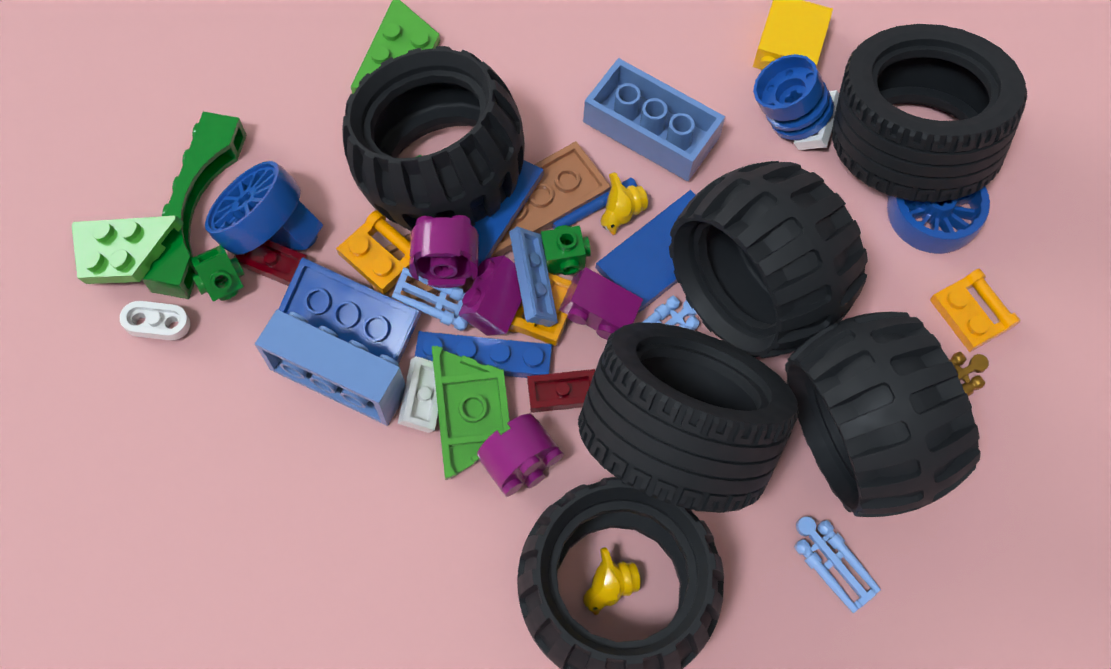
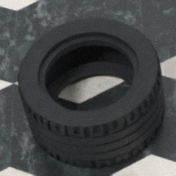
[832,24,1027,202]
[578,322,799,513]

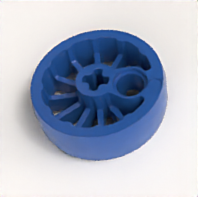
[205,161,301,255]
[887,186,990,254]

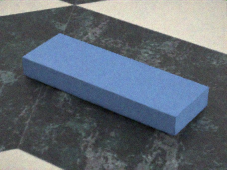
[509,226,558,327]

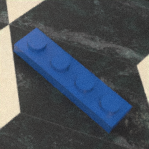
[415,331,552,378]

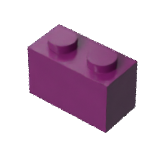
[458,255,522,336]
[559,267,643,340]

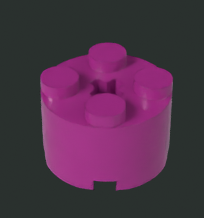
[409,215,479,288]
[477,413,564,497]

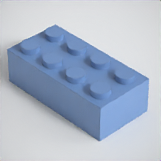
[583,58,725,181]
[255,309,405,426]

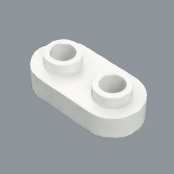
[120,301,190,340]

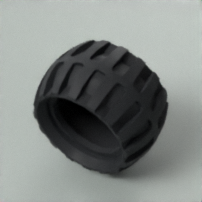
[342,46,525,231]
[669,161,868,358]
[785,312,981,517]
[517,477,724,669]

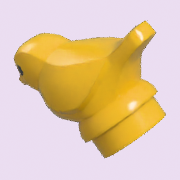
[600,172,648,235]
[583,547,640,615]

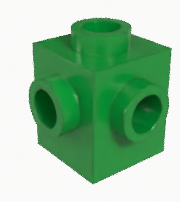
[541,225,591,275]
[191,245,245,302]

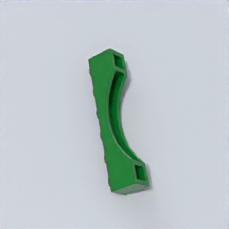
[142,111,247,299]

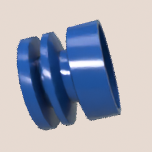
[753,54,834,140]

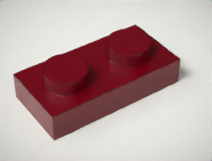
[234,240,308,286]
[527,369,595,413]

